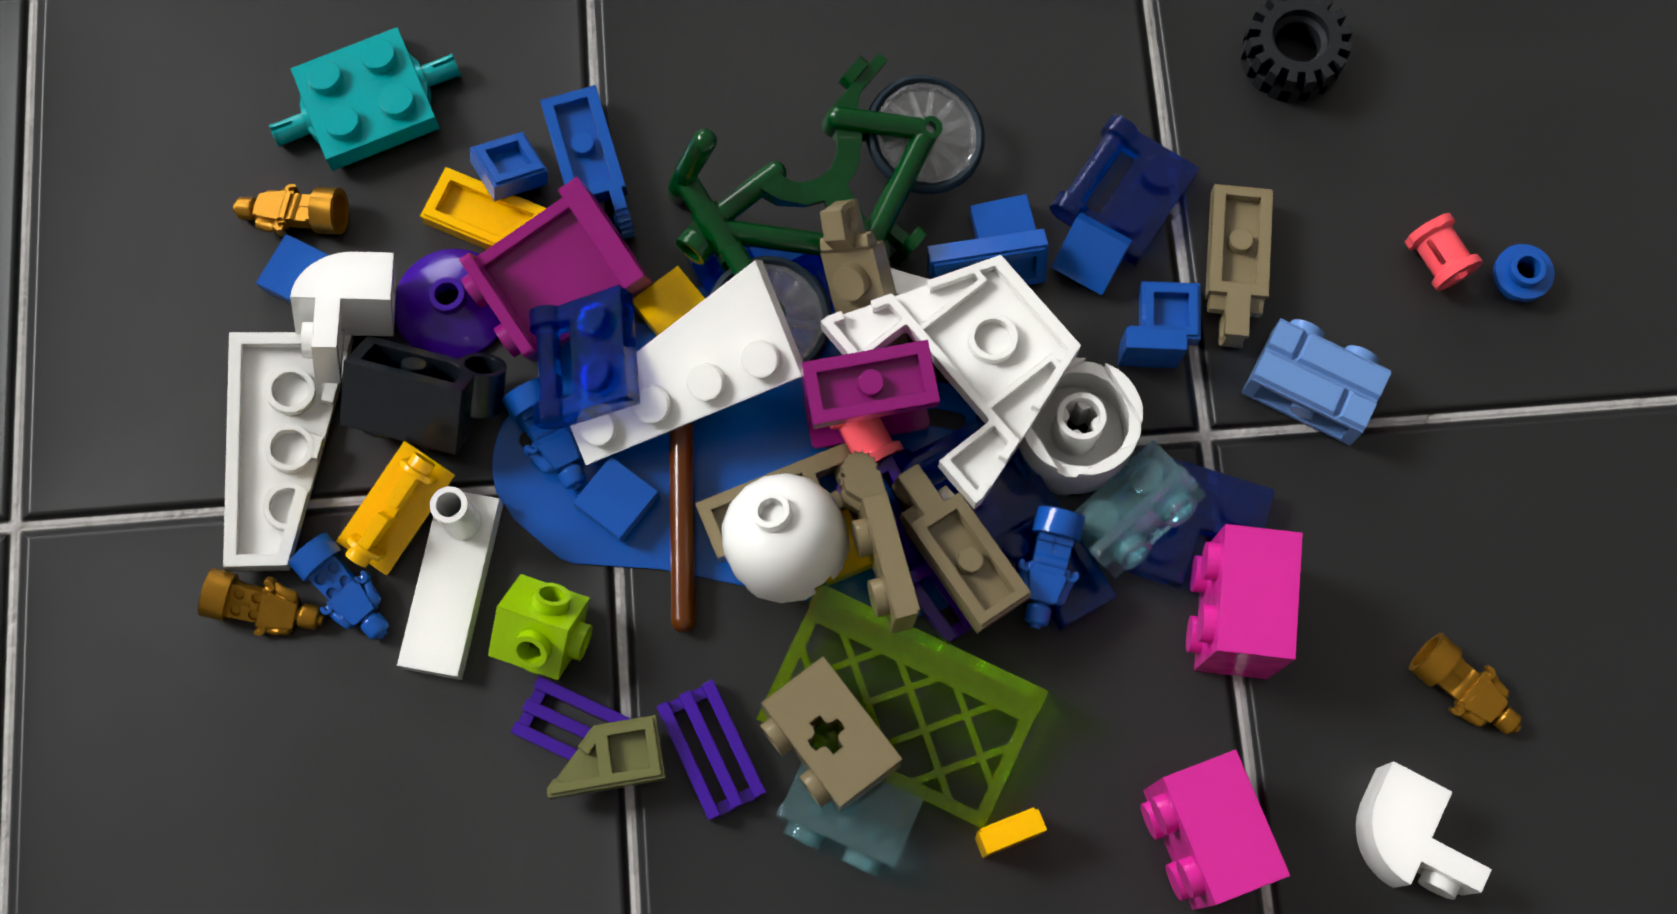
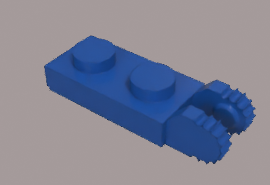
[540,85,636,240]

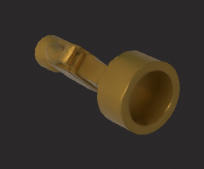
[233,184,349,237]
[198,568,324,636]
[1409,633,1522,734]

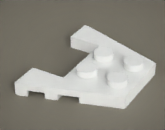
[821,255,1081,509]

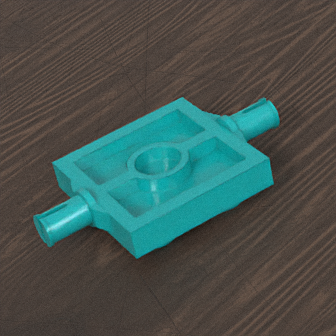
[269,27,461,171]

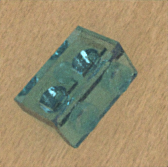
[1075,439,1206,579]
[776,750,924,876]

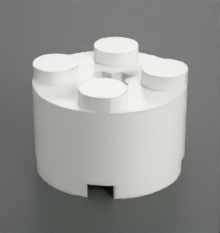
[1016,357,1143,495]

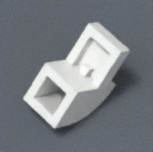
[290,252,396,383]
[1356,761,1492,900]

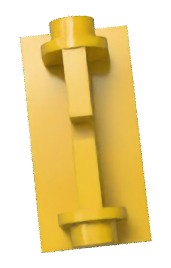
[336,441,456,576]

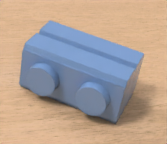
[1241,318,1391,446]

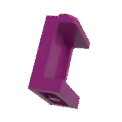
[459,176,653,363]
[801,340,940,450]

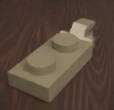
[1205,184,1273,349]
[820,199,908,347]
[891,464,1032,634]

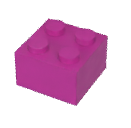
[1186,524,1303,680]
[1140,749,1290,910]

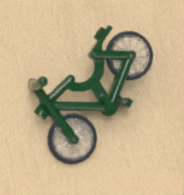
[668,53,985,362]

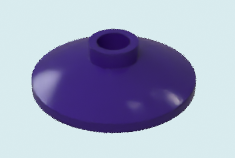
[395,249,501,359]

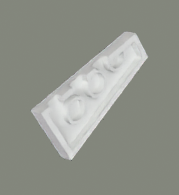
[563,260,803,465]
[223,332,354,572]

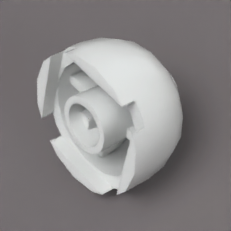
[722,473,850,603]

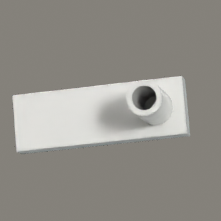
[397,486,504,680]

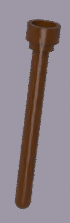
[669,422,696,633]

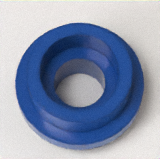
[1493,244,1555,302]

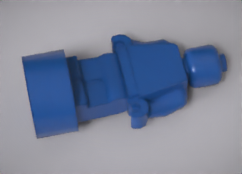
[501,377,586,491]
[1018,506,1086,630]
[288,532,389,640]

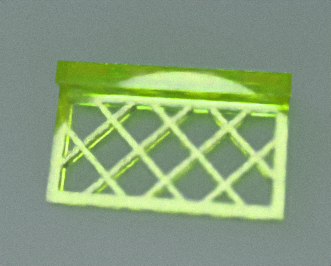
[756,584,1048,828]

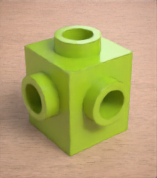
[488,574,593,680]

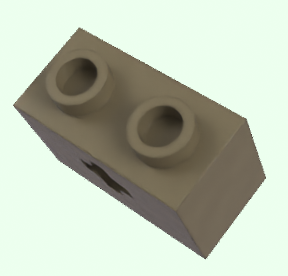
[760,656,902,814]

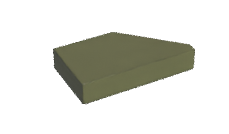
[547,715,667,800]

